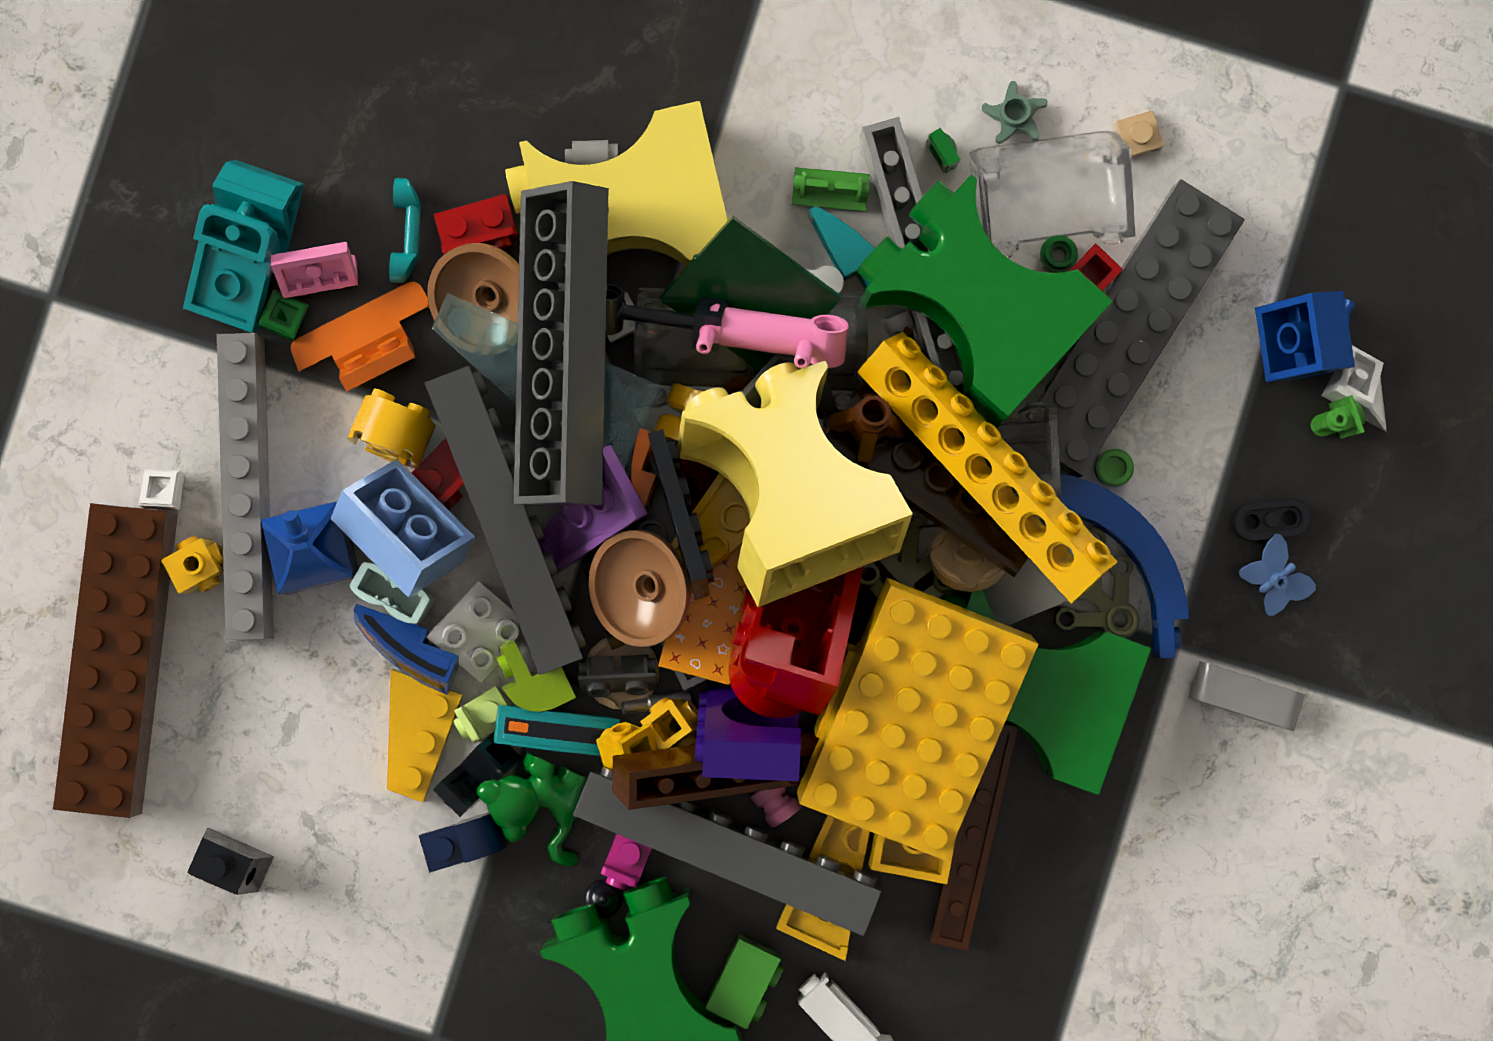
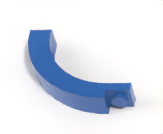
[1033,471,1189,658]

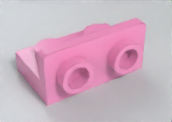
[271,242,358,298]

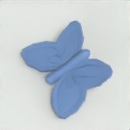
[1239,534,1316,616]

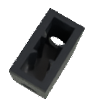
[187,828,274,895]

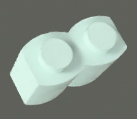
[349,562,436,624]

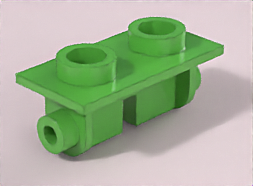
[792,167,870,212]
[1311,395,1365,439]

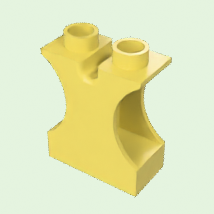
[505,101,728,267]
[677,361,912,607]

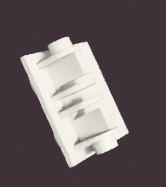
[426,580,524,683]

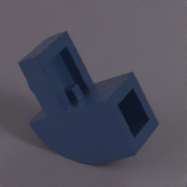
[419,812,508,873]

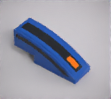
[353,604,459,695]

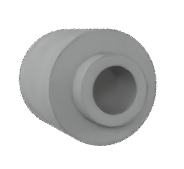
[565,140,619,165]

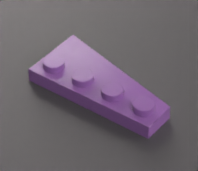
[538,445,648,573]

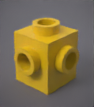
[161,535,224,594]
[640,697,698,749]

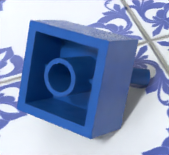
[1255,291,1355,382]
[261,502,359,595]

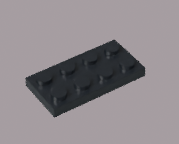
[648,429,715,600]

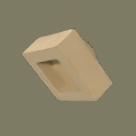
[1115,110,1164,160]

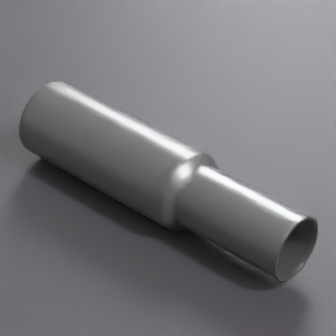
[621,689,691,715]

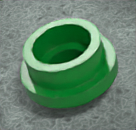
[1040,235,1078,273]

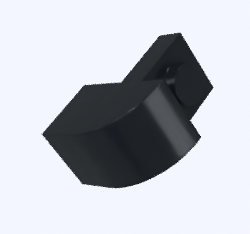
[433,731,522,817]

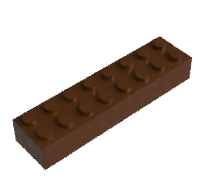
[53,503,178,818]

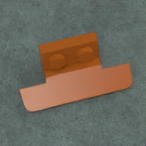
[290,282,429,392]

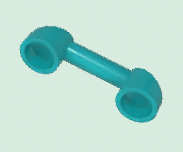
[389,178,421,283]

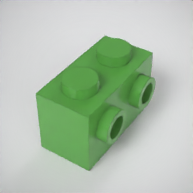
[705,934,784,1030]

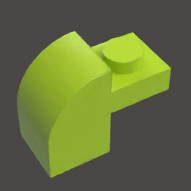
[496,640,576,712]

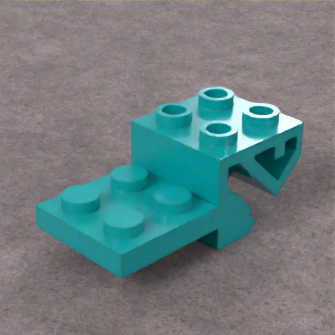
[183,160,304,333]

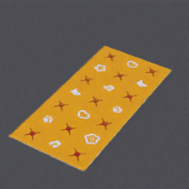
[658,547,748,685]

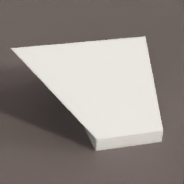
[1321,345,1387,432]

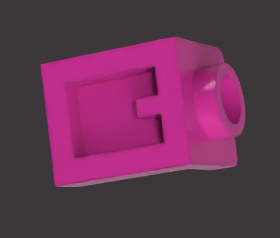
[601,834,652,890]

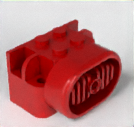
[728,566,864,718]

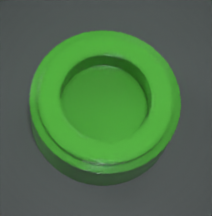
[1094,449,1134,487]

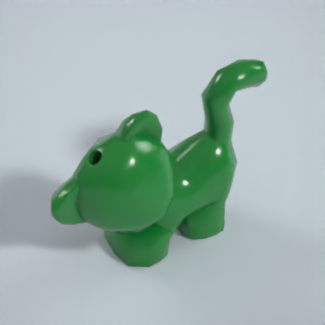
[477,752,587,866]

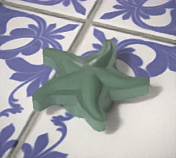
[982,81,1048,144]

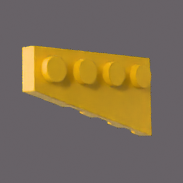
[776,815,870,961]

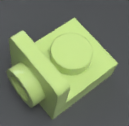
[453,686,509,743]

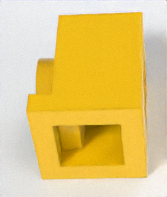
[596,722,658,770]

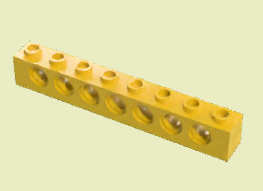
[857,332,1118,604]

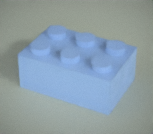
[330,459,475,598]

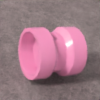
[749,787,802,829]

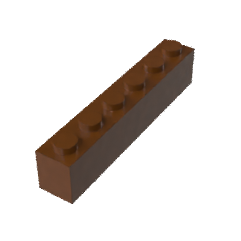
[612,728,819,810]

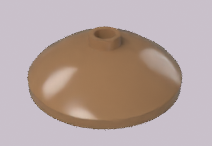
[427,243,519,355]
[588,529,691,647]

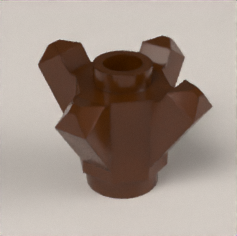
[829,392,905,463]

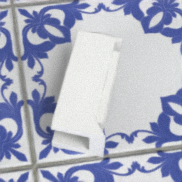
[798,972,893,1041]

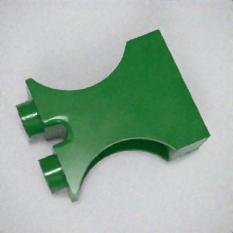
[857,174,1113,428]
[942,590,1151,795]
[540,877,744,1041]

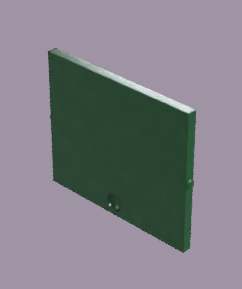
[660,215,842,371]

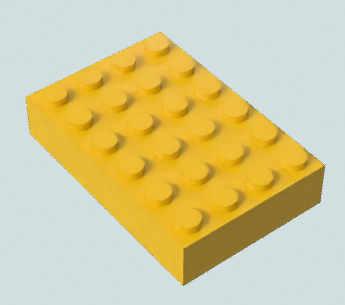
[797,578,1039,861]

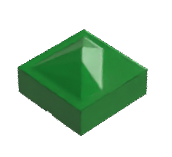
[926,127,961,173]
[258,290,309,341]

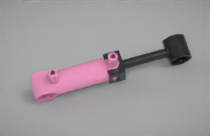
[605,283,849,368]

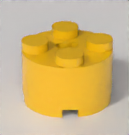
[347,389,436,469]

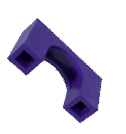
[695,680,801,781]

